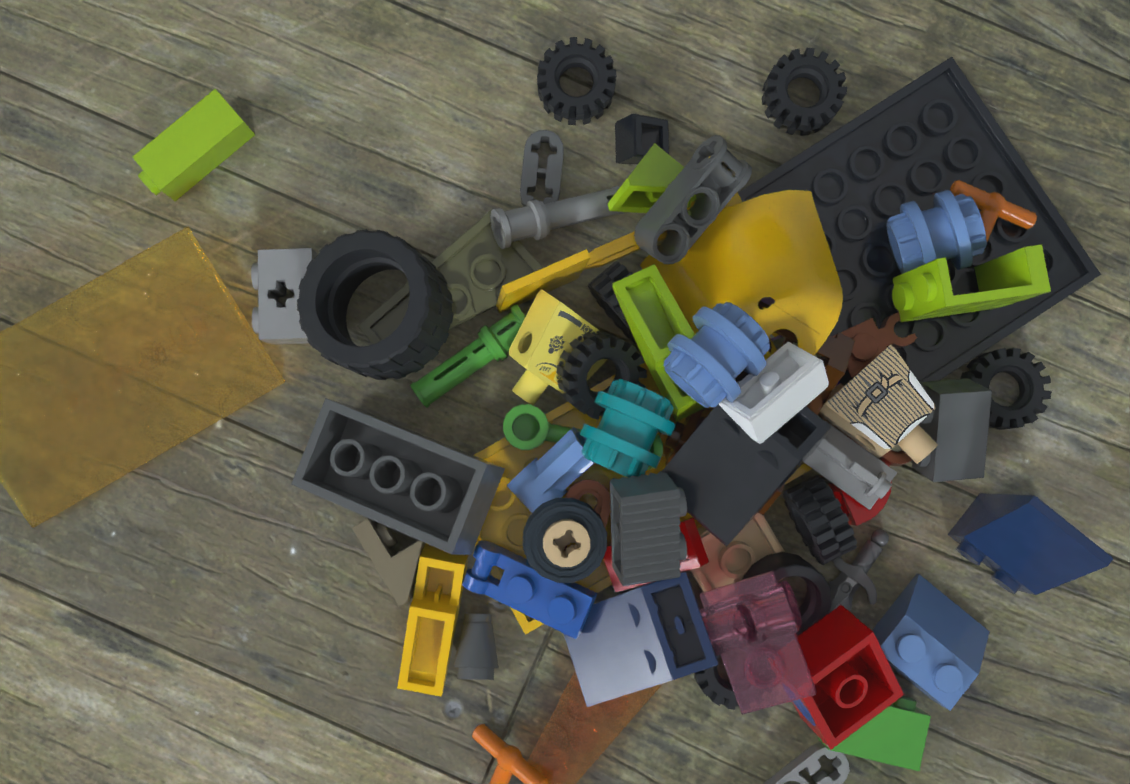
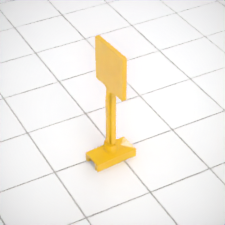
[496,156,742,313]

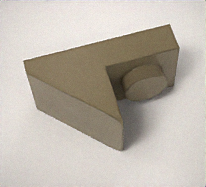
[352,518,426,607]

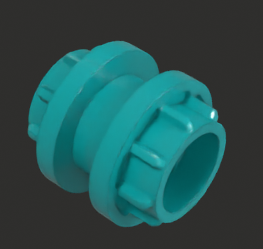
[580,379,676,478]

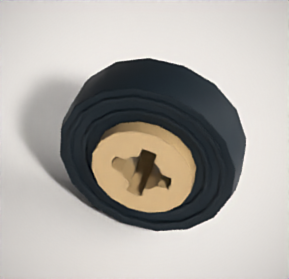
[523,498,607,583]

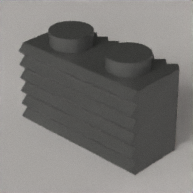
[610,471,687,586]

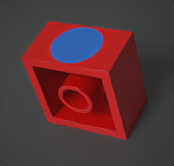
[767,605,904,750]

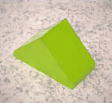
[607,143,696,213]

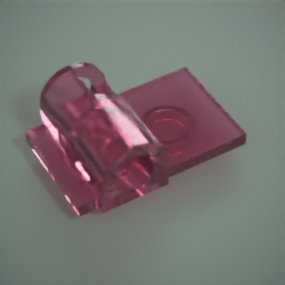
[699,571,817,715]

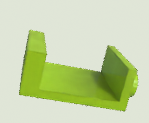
[892,245,1051,322]

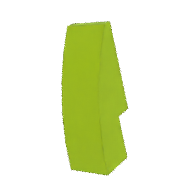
[612,264,706,422]

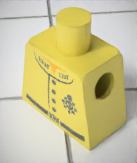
[509,289,607,406]

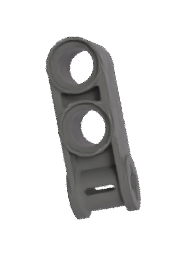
[634,135,752,264]

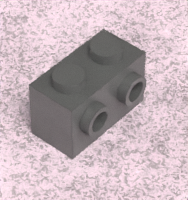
[911,378,992,482]

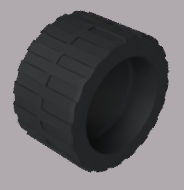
[297,229,454,380]

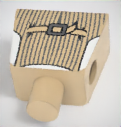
[819,345,938,464]

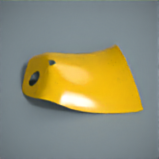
[640,190,843,360]

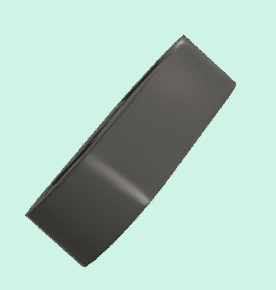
[520,130,564,207]

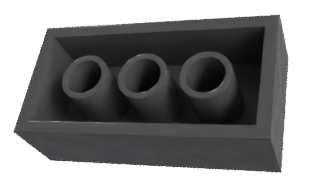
[291,398,505,555]

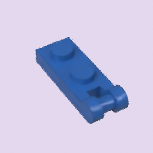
[462,540,598,639]

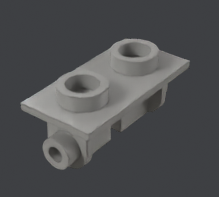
[804,418,897,510]

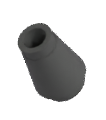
[453,614,499,680]

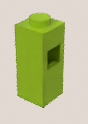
[132,89,255,201]

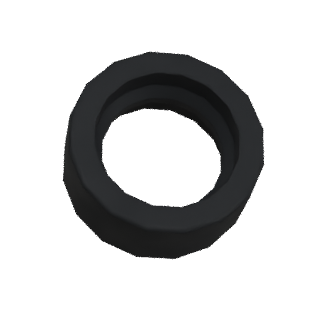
[738,552,832,646]

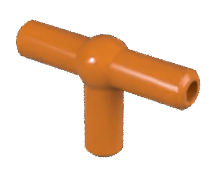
[950,180,1037,242]
[472,724,548,784]

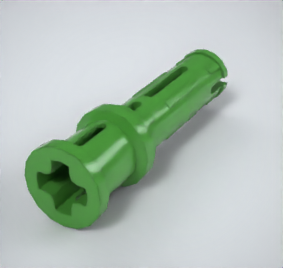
[410,304,526,408]

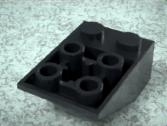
[661,373,831,547]

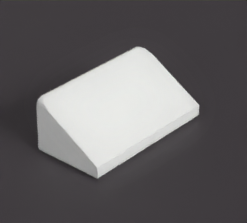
[719,342,829,444]

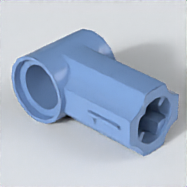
[507,427,594,513]

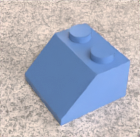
[872,574,990,711]

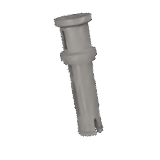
[490,186,625,249]

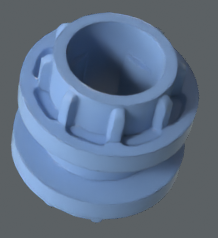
[886,190,987,274]
[664,302,770,408]

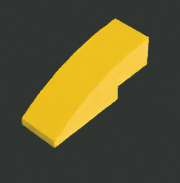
[397,543,469,697]

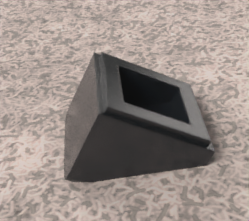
[615,114,669,165]

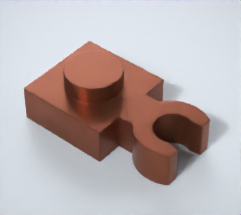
[832,312,917,379]

